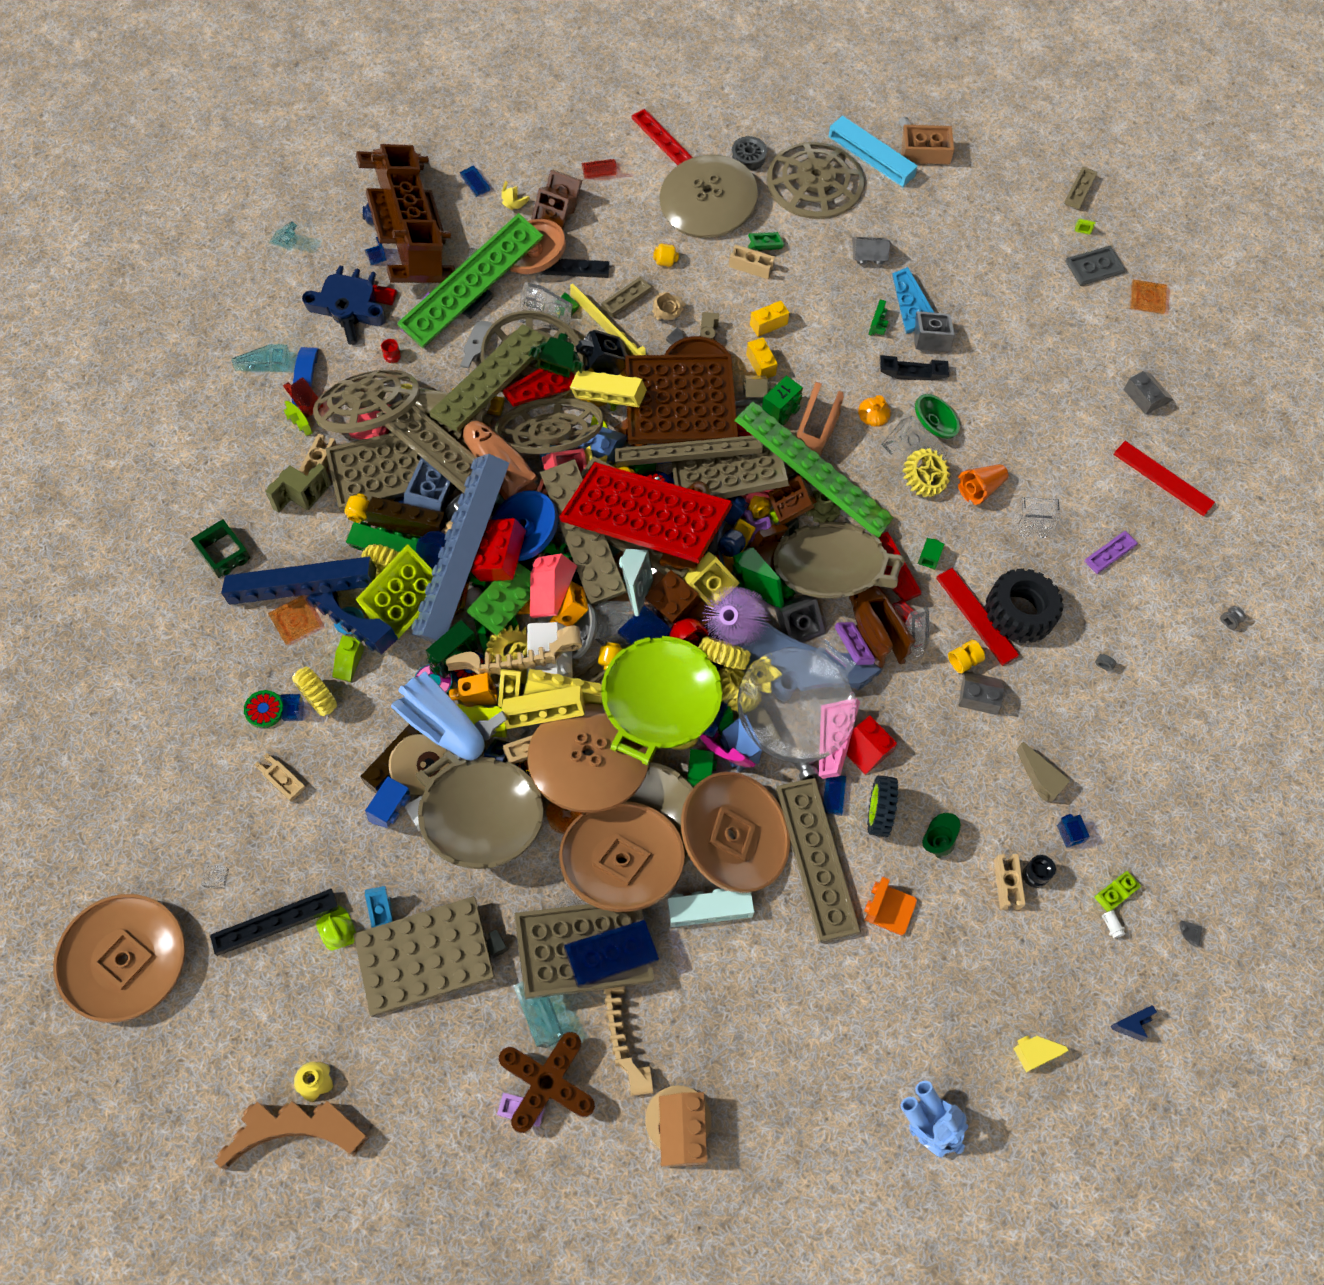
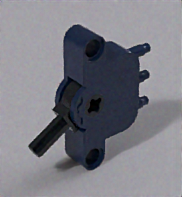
[302,265,386,345]

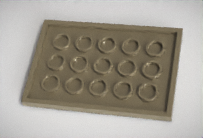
[672,444,789,499]
[353,896,495,1017]
[514,904,654,1000]

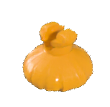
[858,395,891,427]

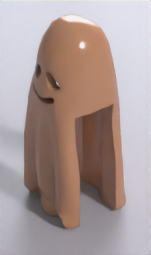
[792,382,844,472]
[463,421,537,501]

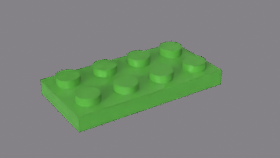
[467,562,531,636]

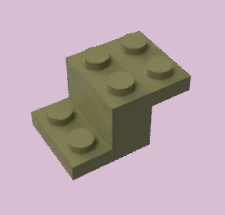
[265,463,331,513]

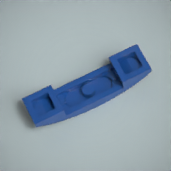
[292,347,319,407]

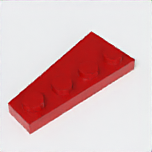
[503,369,575,407]

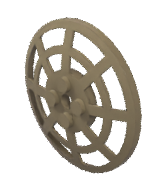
[767,142,864,219]
[481,310,586,404]
[313,369,420,433]
[495,397,603,454]

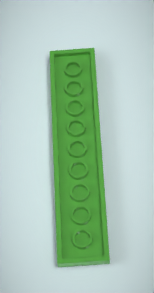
[398,213,543,348]
[735,402,893,538]

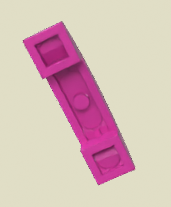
[700,727,756,767]

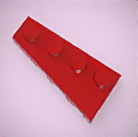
[878,531,921,602]

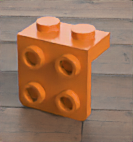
[864,877,917,936]

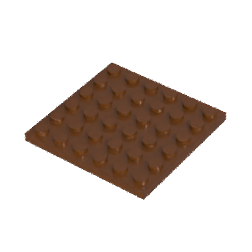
[625,354,738,444]

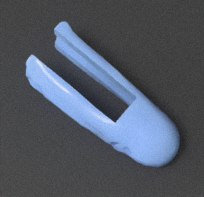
[391,671,485,761]

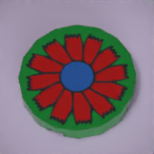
[244,690,284,728]

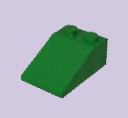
[732,548,784,608]

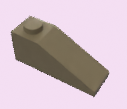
[1016,742,1070,803]

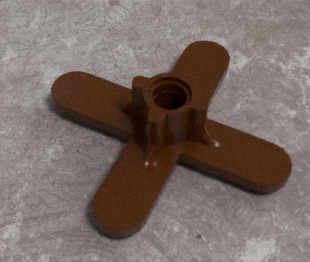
[499,1032,595,1133]

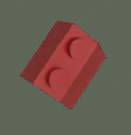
[846,715,897,775]

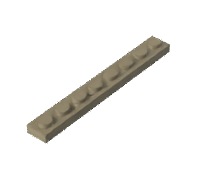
[615,436,762,467]

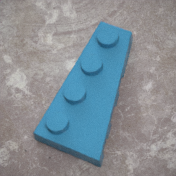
[892,267,934,334]

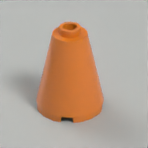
[958,464,1008,505]

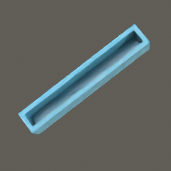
[828,116,918,187]

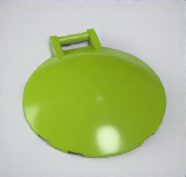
[601,636,722,766]

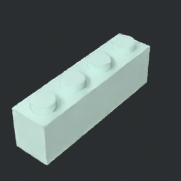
[667,889,754,928]

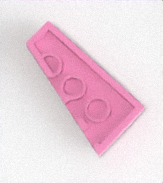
[819,698,860,779]

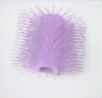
[702,586,771,647]

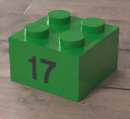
[762,375,803,425]

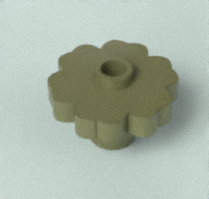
[806,490,841,523]

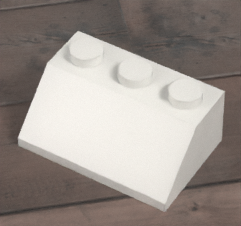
[527,622,572,678]

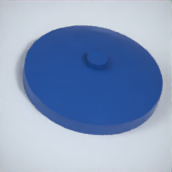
[491,490,559,561]

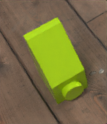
[332,635,364,682]

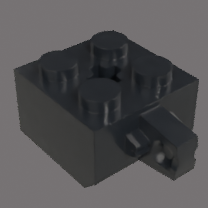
[575,330,627,375]

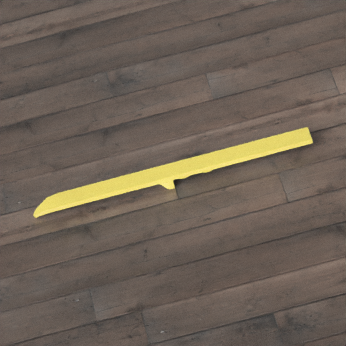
[570,284,646,355]

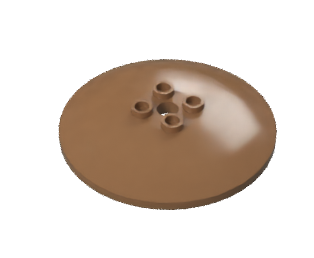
[527,703,649,813]
[681,772,790,893]
[559,801,685,912]
[53,894,186,1023]

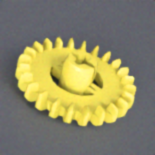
[485,625,527,684]

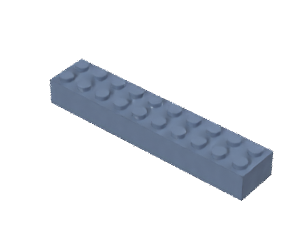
[412,454,509,643]

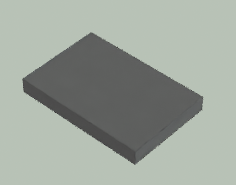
[1065,245,1126,286]

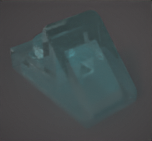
[268,221,299,251]

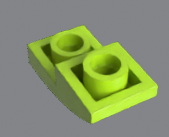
[283,400,312,436]
[1094,871,1141,912]

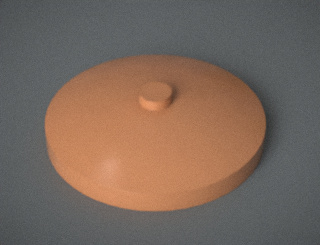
[509,219,566,274]

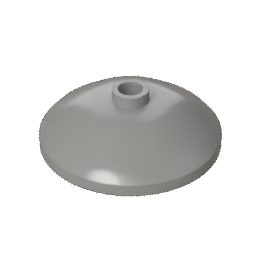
[572,603,597,659]

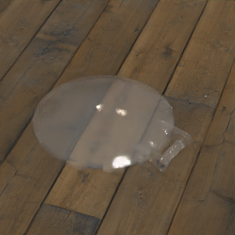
[737,639,857,763]

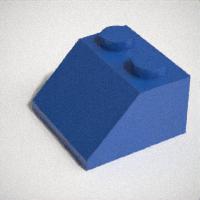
[365,776,411,828]

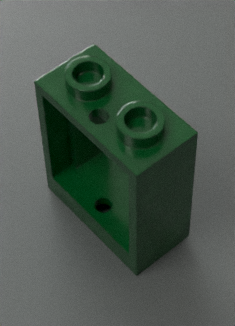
[191,519,250,578]
[426,620,478,679]

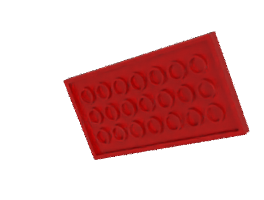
[559,462,732,563]

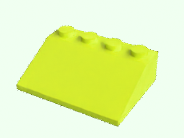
[356,545,433,639]

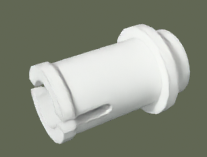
[1102,910,1125,939]

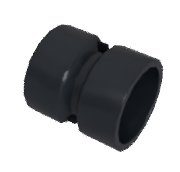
[1022,855,1056,888]

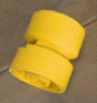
[948,639,985,674]

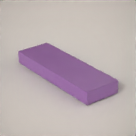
[1084,531,1138,574]
[835,622,875,665]

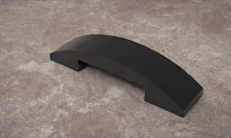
[879,355,949,380]

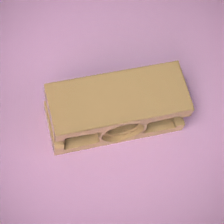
[729,245,775,279]
[299,434,337,476]
[994,854,1025,910]

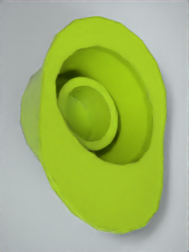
[316,905,356,951]

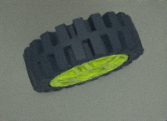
[867,775,898,837]

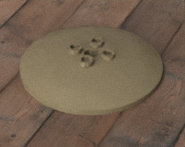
[659,155,758,238]

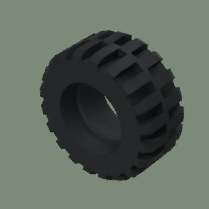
[985,568,1064,643]

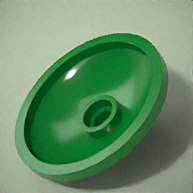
[915,394,960,439]

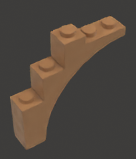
[215,1101,369,1170]

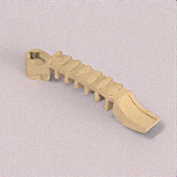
[446,626,582,676]
[604,986,653,1096]

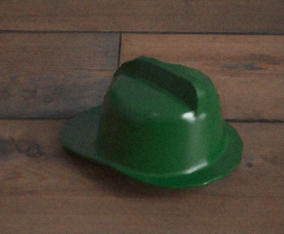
[922,813,961,859]

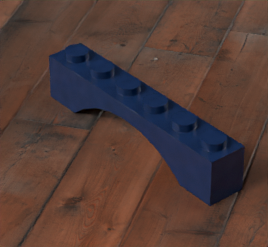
[306,591,398,655]

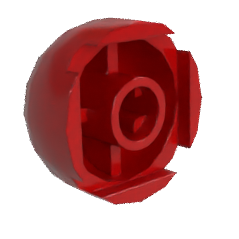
[669,618,709,647]

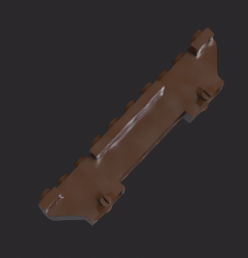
[356,144,455,283]

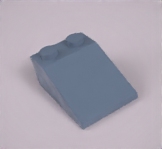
[404,458,452,512]

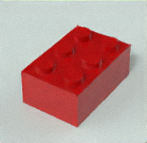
[470,518,526,581]

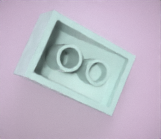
[619,549,653,616]

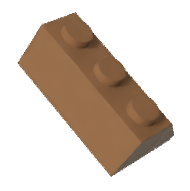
[901,125,954,164]
[659,1092,707,1167]

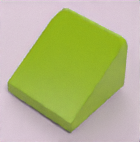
[1074,219,1095,235]

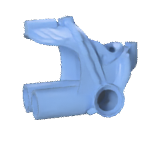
[901,1081,968,1158]

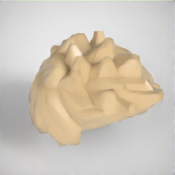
[652,292,686,320]

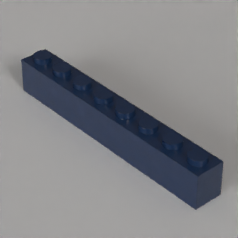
[221,556,377,605]

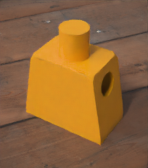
[549,581,589,626]
[449,673,498,707]

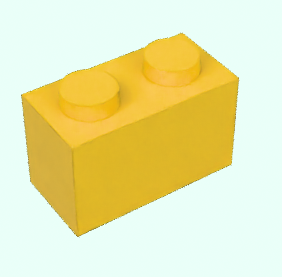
[750,300,790,337]
[746,337,778,378]

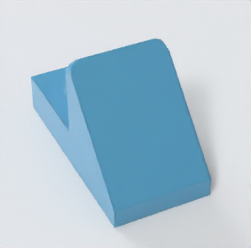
[364,886,393,928]

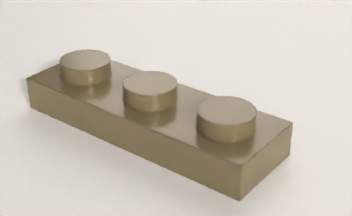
[1064,167,1098,210]
[601,277,651,318]

